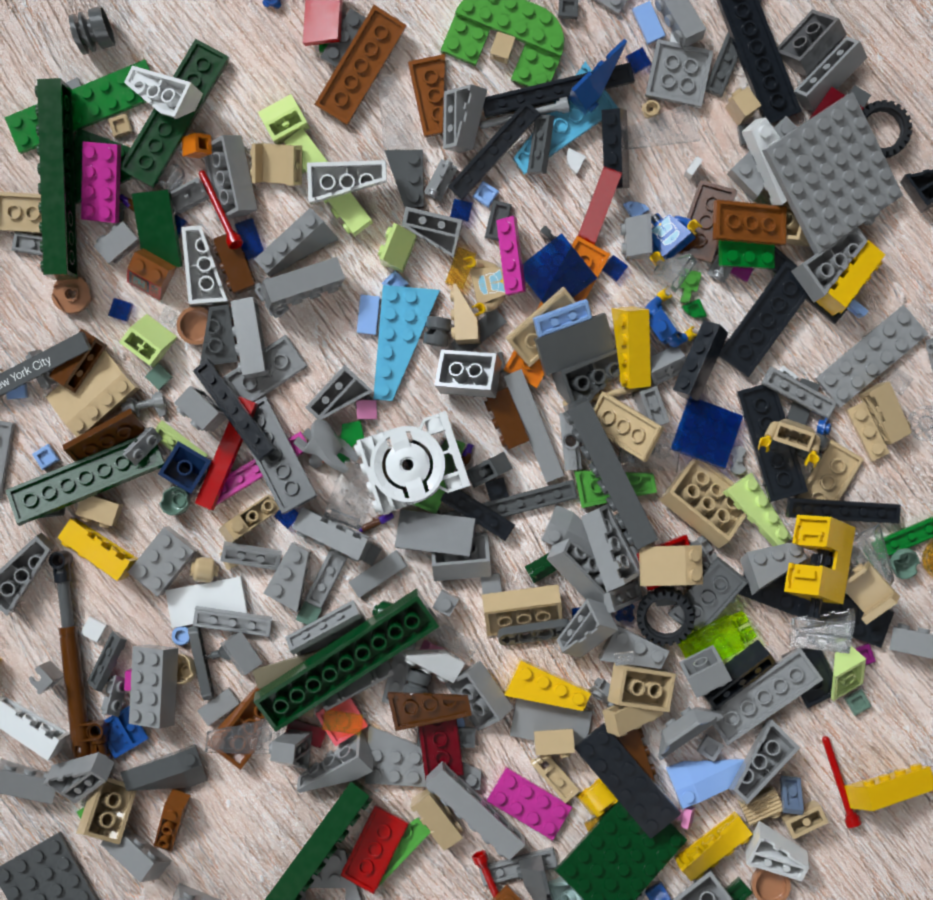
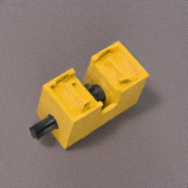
[784,515,856,619]

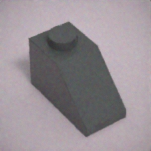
[466,452,513,488]

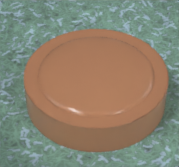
[176,306,208,345]
[750,868,791,900]

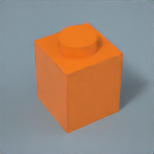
[182,133,212,159]

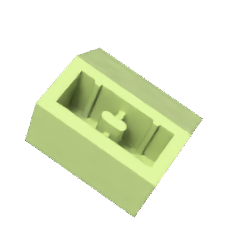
[258,94,310,144]
[378,223,417,273]
[119,314,178,367]

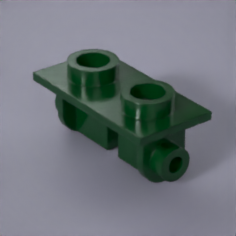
[525,553,557,583]

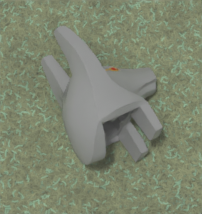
[294,419,359,473]

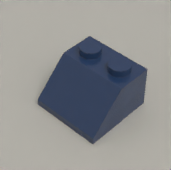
[158,441,212,495]

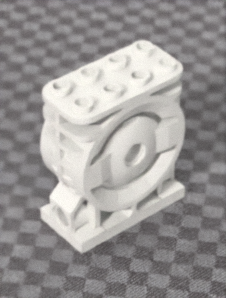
[354,411,471,515]

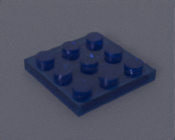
[523,233,597,304]
[670,399,743,470]

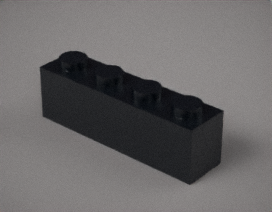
[601,108,629,189]
[673,320,728,402]
[704,640,777,710]

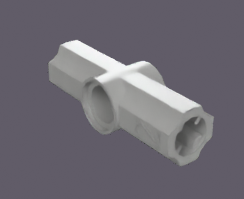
[559,413,582,471]

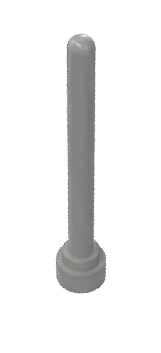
[479,97,570,129]

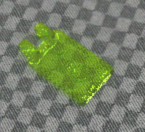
[678,610,757,660]

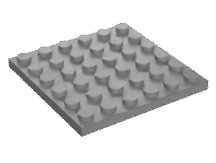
[762,92,903,254]

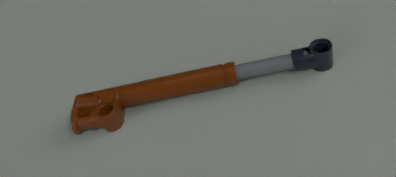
[49,550,111,759]

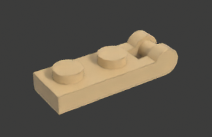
[530,756,580,804]

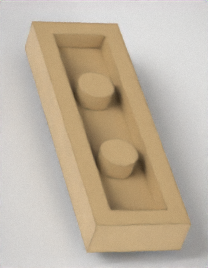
[845,402,890,462]

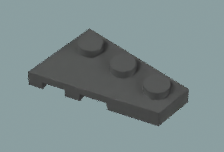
[384,149,424,208]
[200,304,238,365]

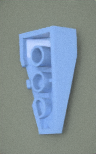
[666,759,745,809]

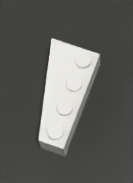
[0,696,70,761]

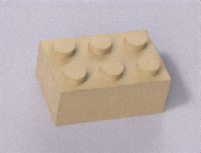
[607,663,676,712]

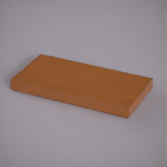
[713,200,787,246]

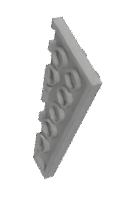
[365,725,481,790]

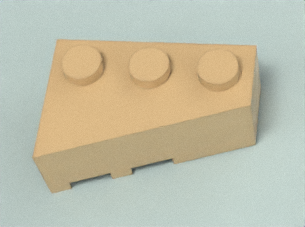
[858,381,912,445]
[410,788,464,851]

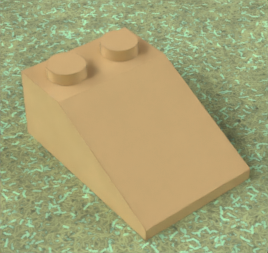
[639,545,703,586]

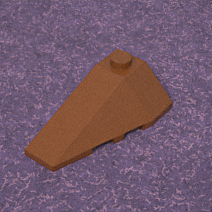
[206,686,265,770]

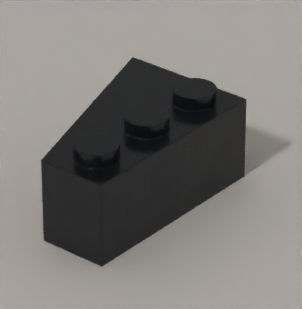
[900,169,933,213]

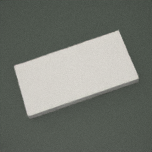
[165,576,248,628]

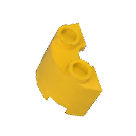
[576,778,618,817]

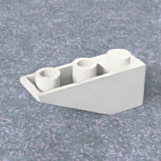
[401,649,465,683]

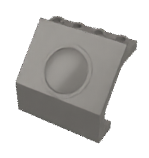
[285,600,394,711]

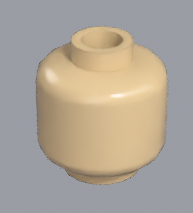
[190,557,219,583]

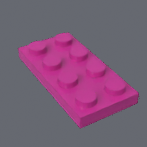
[81,142,121,223]
[487,766,572,840]

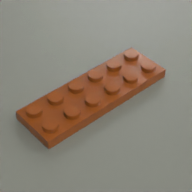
[314,5,407,126]

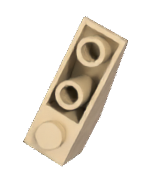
[450,284,480,345]
[219,494,280,543]
[602,704,664,737]

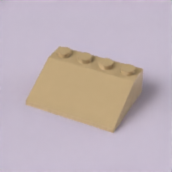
[46,349,141,437]
[659,453,747,549]

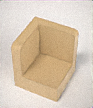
[490,32,515,65]

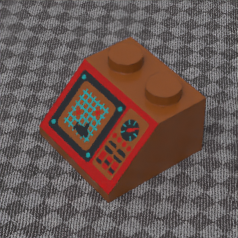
[127,248,177,301]

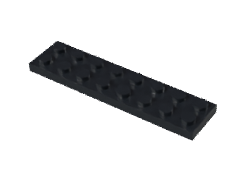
[716,0,802,124]
[738,572,894,648]

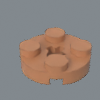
[52,277,92,314]

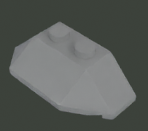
[658,706,725,761]

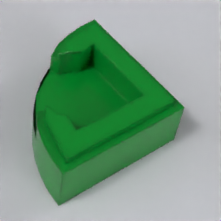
[681,299,707,318]

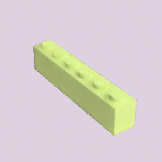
[284,128,373,237]

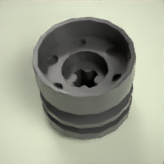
[69,6,115,55]

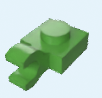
[678,268,702,304]

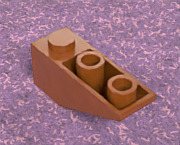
[154,789,191,852]

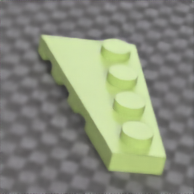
[722,473,792,546]

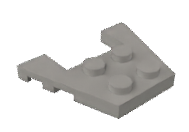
[300,848,362,900]

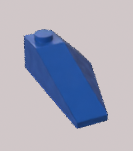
[569,39,627,115]

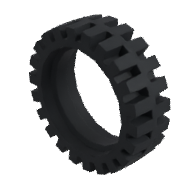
[862,100,913,159]
[637,587,695,646]

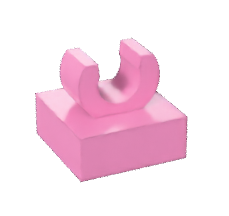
[676,806,696,829]

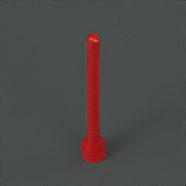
[199,170,243,249]
[822,736,862,828]
[472,850,499,898]

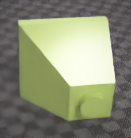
[831,645,866,701]

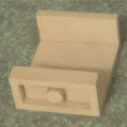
[250,143,302,186]
[845,561,900,625]

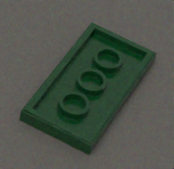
[132,189,183,267]

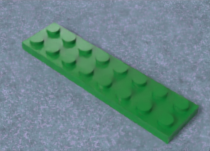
[4,59,151,154]

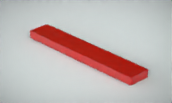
[195,396,258,511]

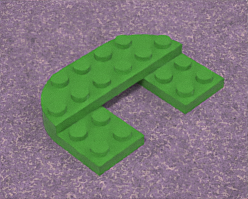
[441,0,564,87]

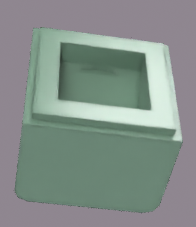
[296,601,322,625]

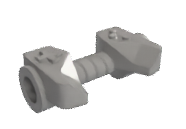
[121,391,167,418]

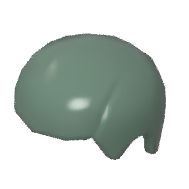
[159,486,191,515]
[889,548,920,579]

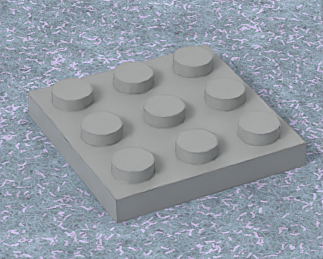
[645,39,713,109]

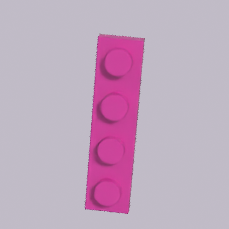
[496,216,526,296]

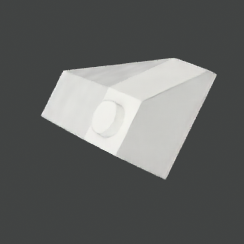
[124,66,203,119]

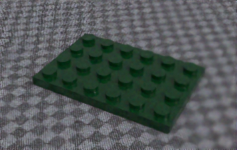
[554,801,687,900]

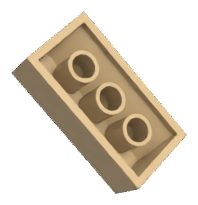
[482,584,563,637]

